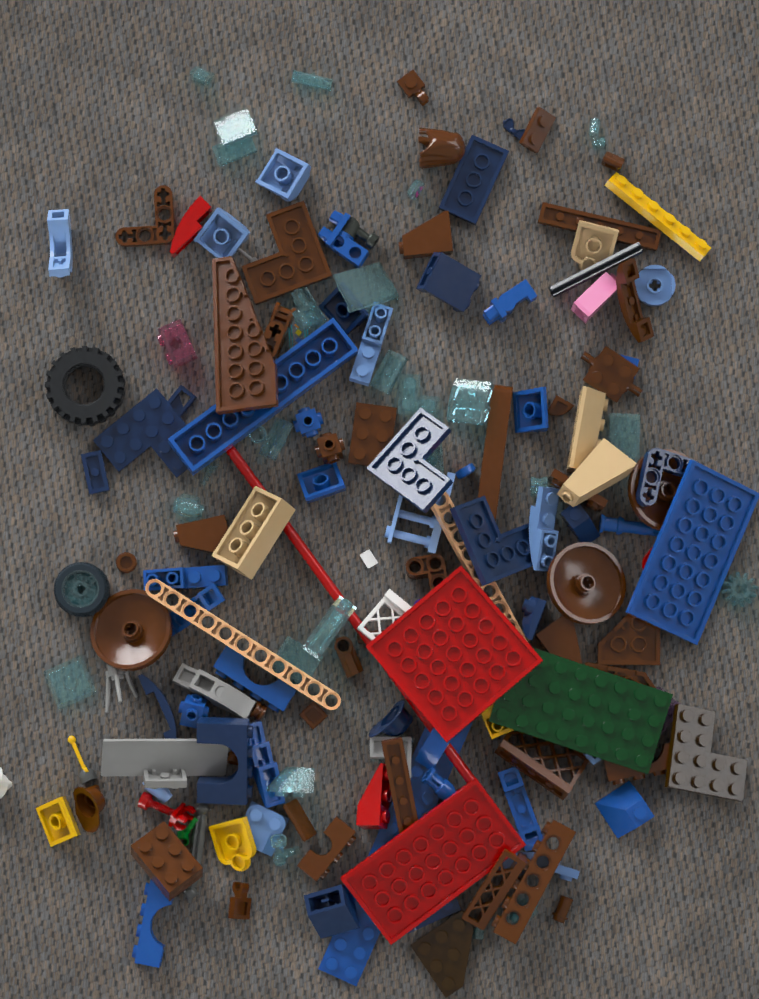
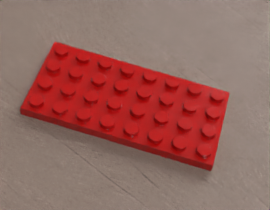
[340,777,526,945]

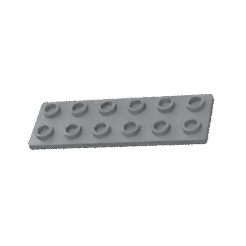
[101,739,228,789]

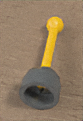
[68,736,97,785]

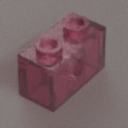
[157,319,198,368]

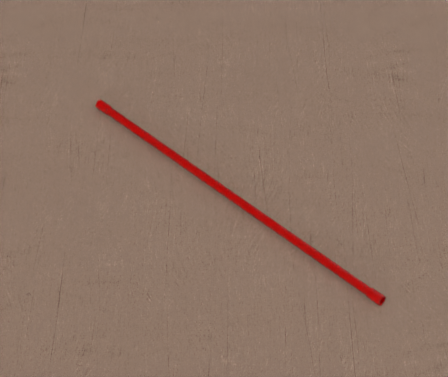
[226,446,475,783]

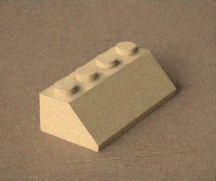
[566,386,608,473]
[211,486,296,580]

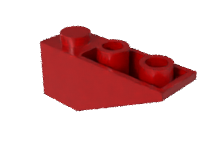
[356,763,392,830]

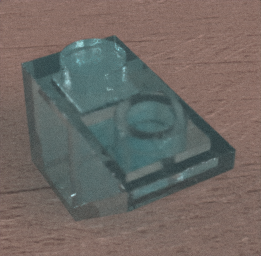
[267,767,315,797]

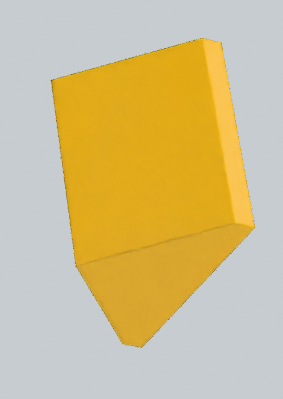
[36,796,81,847]

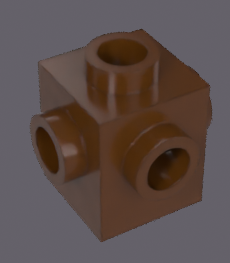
[315,432,346,465]

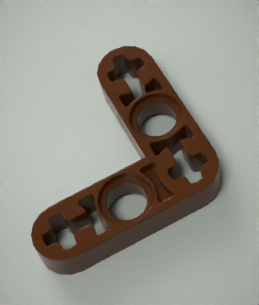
[115,185,175,247]

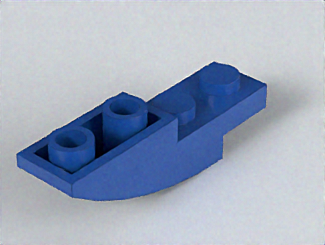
[143,565,228,591]

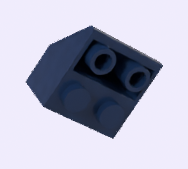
[304,884,360,939]

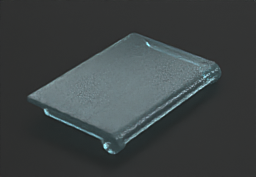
[333,262,399,313]

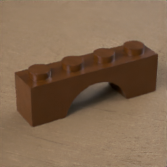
[603,743,670,785]

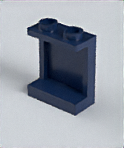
[416,252,481,312]

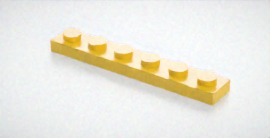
[604,172,711,262]

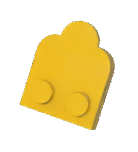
[208,816,256,871]

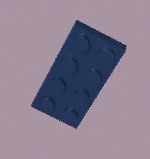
[439,135,509,226]

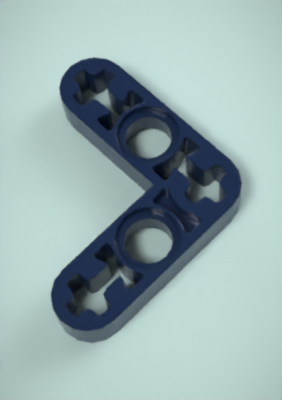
[636,448,699,507]

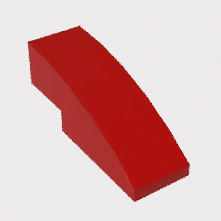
[170,196,213,258]

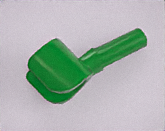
[177,817,198,846]

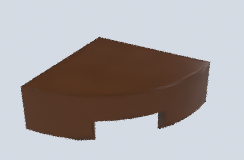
[548,395,574,416]

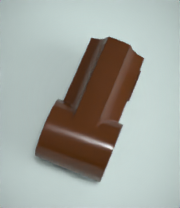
[334,636,364,678]

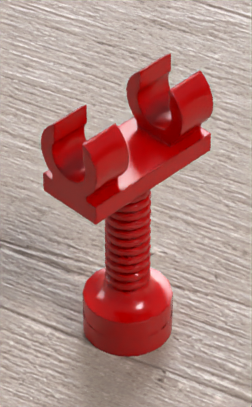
[138,792,196,831]

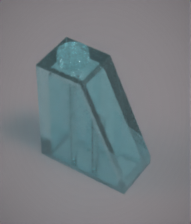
[301,596,357,660]

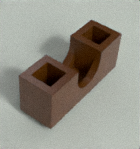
[297,816,356,882]

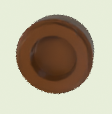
[116,552,137,573]

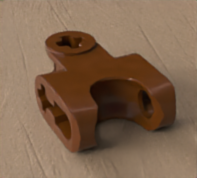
[264,302,297,361]

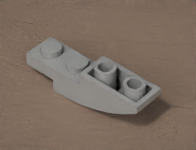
[172,663,256,719]

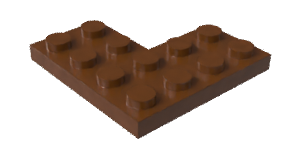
[241,201,332,305]

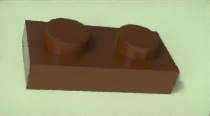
[519,107,556,153]

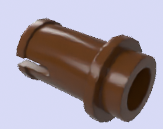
[552,895,573,924]

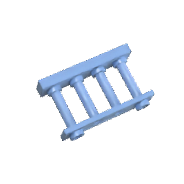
[384,472,456,554]

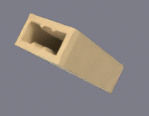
[557,438,637,507]

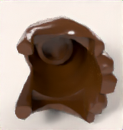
[418,128,466,169]

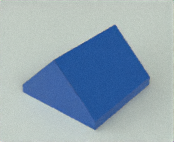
[513,387,549,433]
[297,463,346,504]

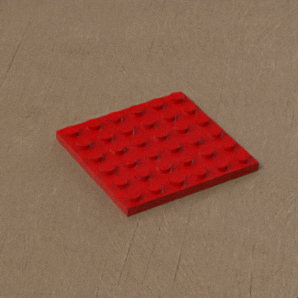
[365,565,543,743]

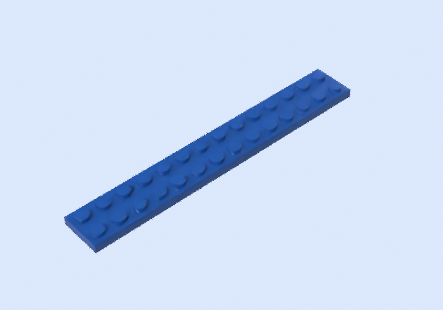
[318,720,474,986]

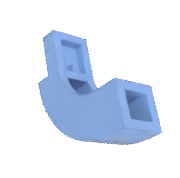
[47,209,73,277]

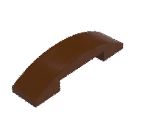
[616,258,654,343]

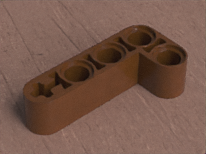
[406,554,447,591]

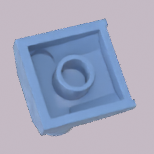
[255,148,311,201]
[194,208,251,258]
[244,801,290,857]

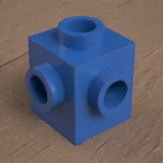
[293,407,324,438]
[178,694,210,729]

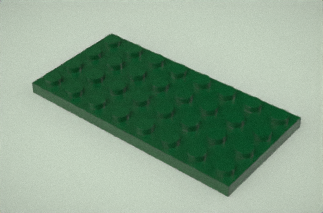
[488,647,673,774]

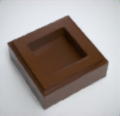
[299,701,328,729]

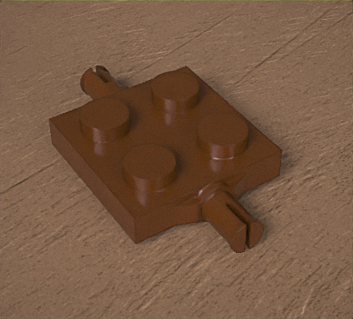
[580,346,643,403]

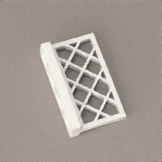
[357,589,411,641]

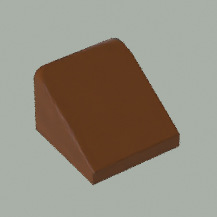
[601,151,625,172]

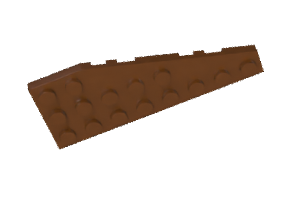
[212,256,279,415]

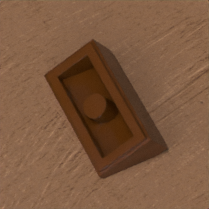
[283,798,317,842]

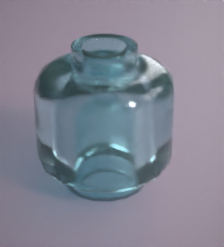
[172,493,204,522]

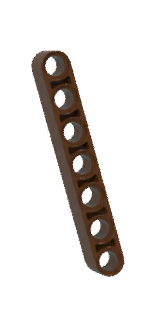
[478,384,513,521]

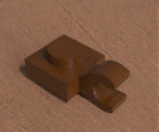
[397,70,429,106]
[228,882,252,919]

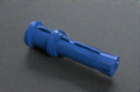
[599,514,659,537]

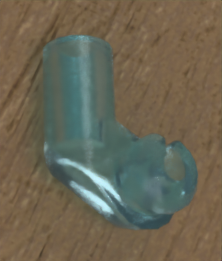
[589,118,605,149]

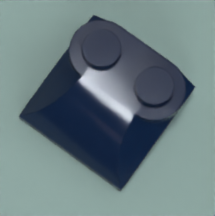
[521,596,547,643]

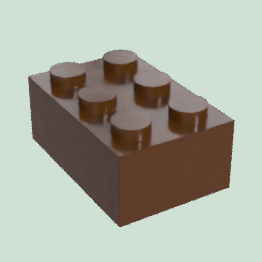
[131,821,203,901]

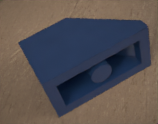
[559,504,600,543]

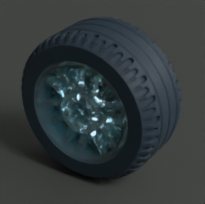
[54,562,110,617]

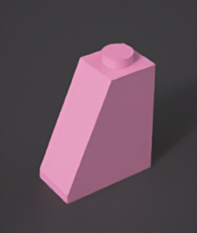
[571,272,617,324]

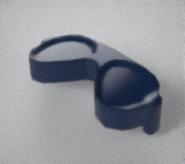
[502,118,525,140]

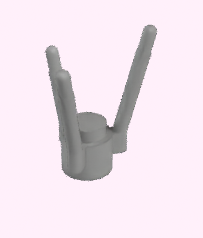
[105,665,138,713]

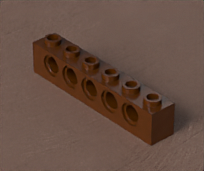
[491,819,576,944]

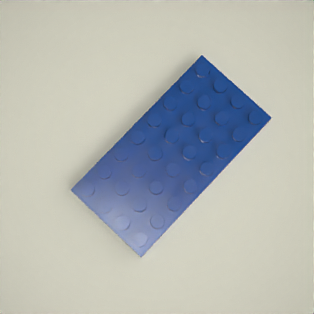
[626,460,759,645]

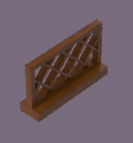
[494,731,589,800]

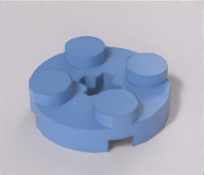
[634,265,676,307]

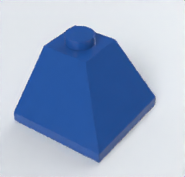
[595,781,654,839]

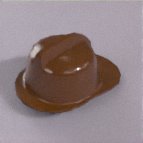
[73,785,106,833]

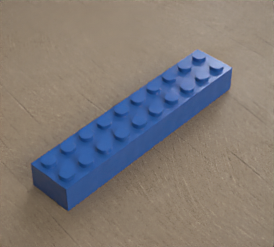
[168,317,358,476]

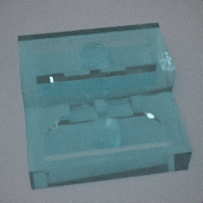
[446,379,494,425]

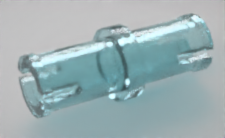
[291,70,333,92]

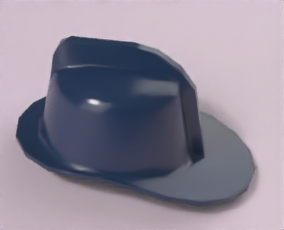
[368,700,413,738]

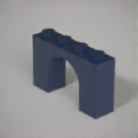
[197,717,253,805]

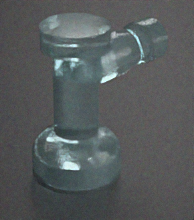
[270,834,300,866]

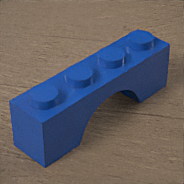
[213,646,297,713]
[132,879,174,968]

